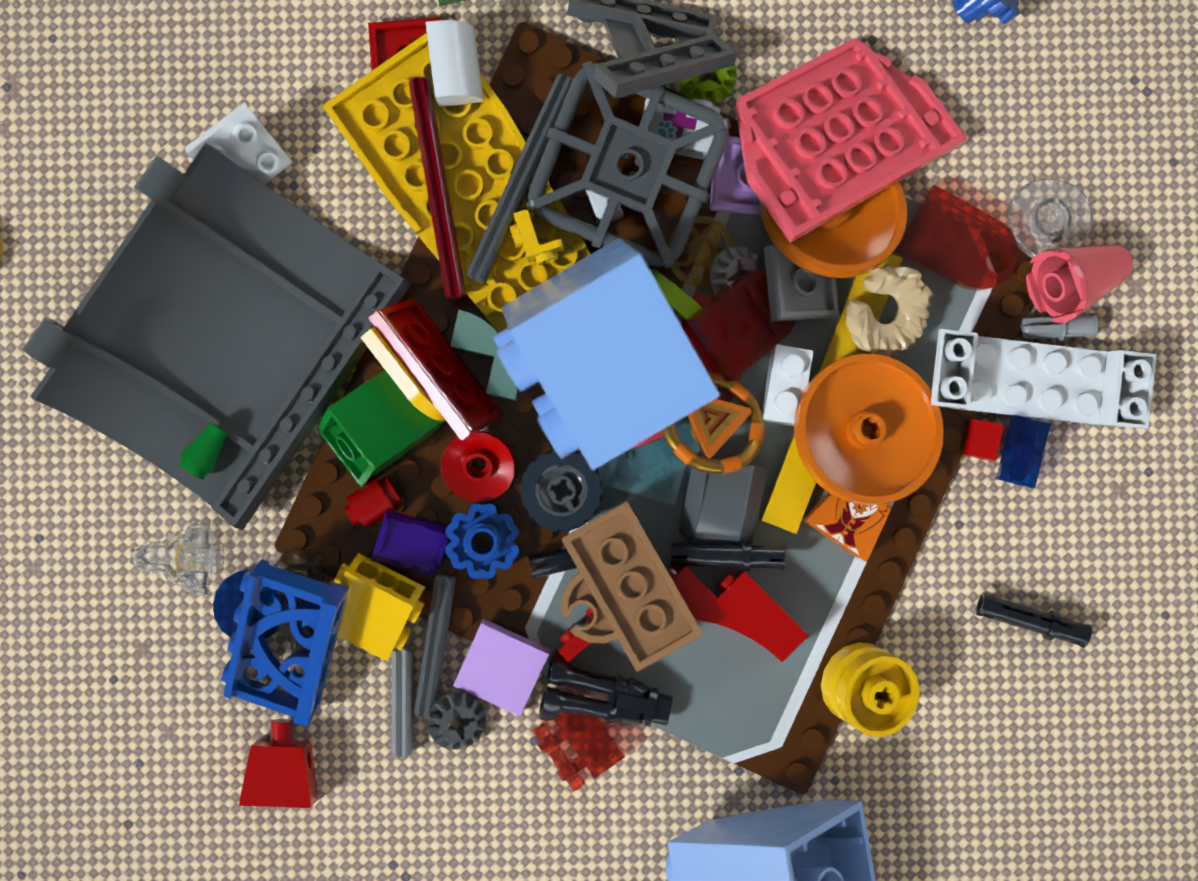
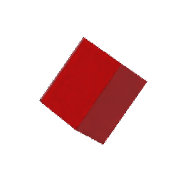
[963,419,1004,462]

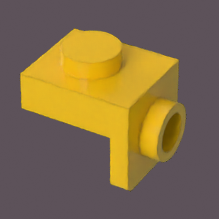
[509,209,564,265]

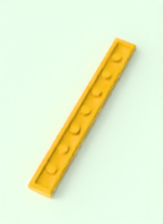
[761,254,903,534]

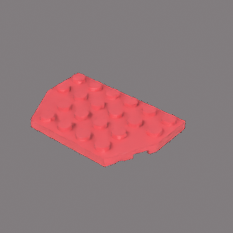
[735,38,967,243]

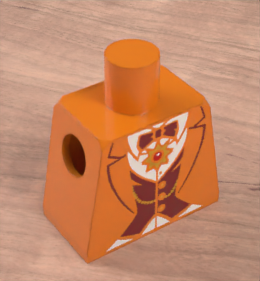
[802,492,891,562]

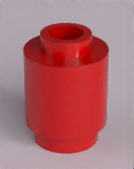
[344,476,402,528]

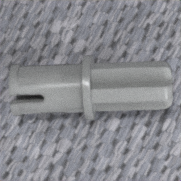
[1020,313,1098,342]

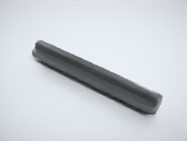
[414,574,456,718]

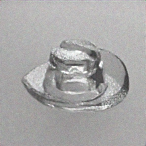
[1008,179,1093,258]

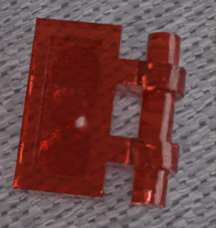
[531,694,625,791]

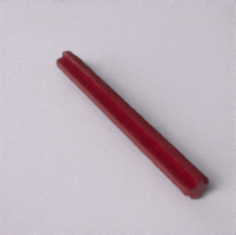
[409,77,466,299]

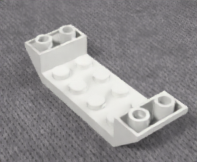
[930,329,1157,429]

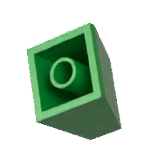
[317,370,444,487]

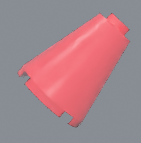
[1026,244,1133,323]

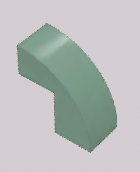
[450,310,519,401]

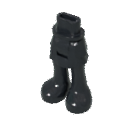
[538,649,673,727]

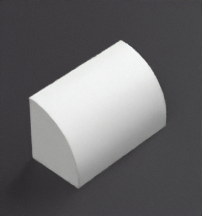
[425,20,484,107]

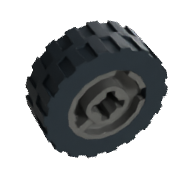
[520,450,603,532]

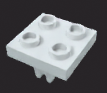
[184,102,293,184]

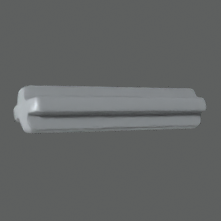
[392,646,413,757]

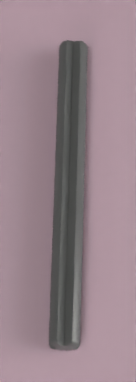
[467,74,573,283]

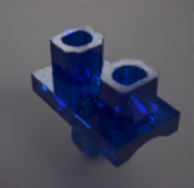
[996,415,1051,489]

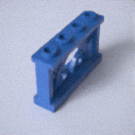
[221,559,349,727]

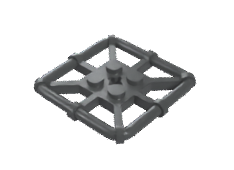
[526,61,731,269]

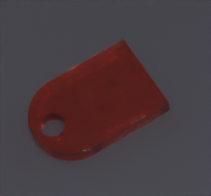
[895,185,1018,291]
[687,269,796,381]

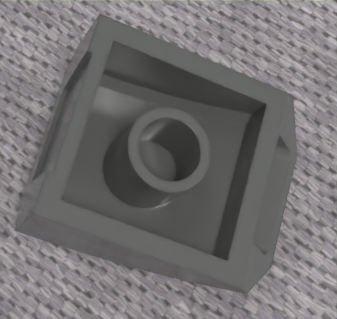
[679,458,768,545]

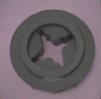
[427,692,486,752]

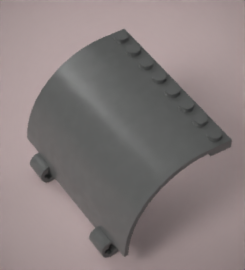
[22,142,411,530]

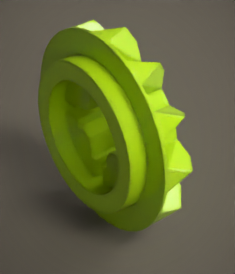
[679,65,737,104]

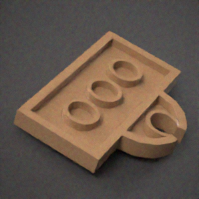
[561,501,703,672]

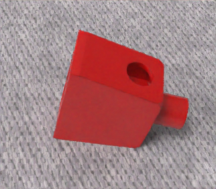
[239,719,318,808]

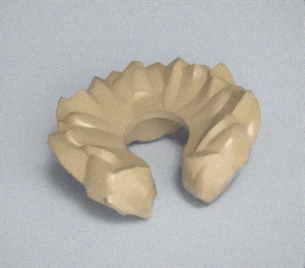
[846,265,933,357]

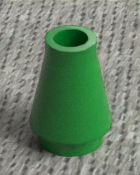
[177,422,229,480]

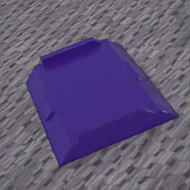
[371,510,448,576]

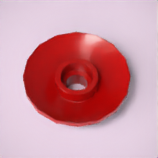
[441,431,515,502]

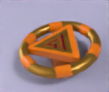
[662,371,765,475]

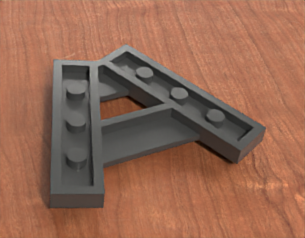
[567,0,738,98]

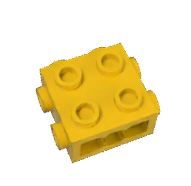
[333,553,425,661]

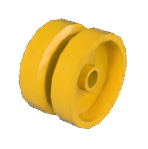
[821,642,920,737]

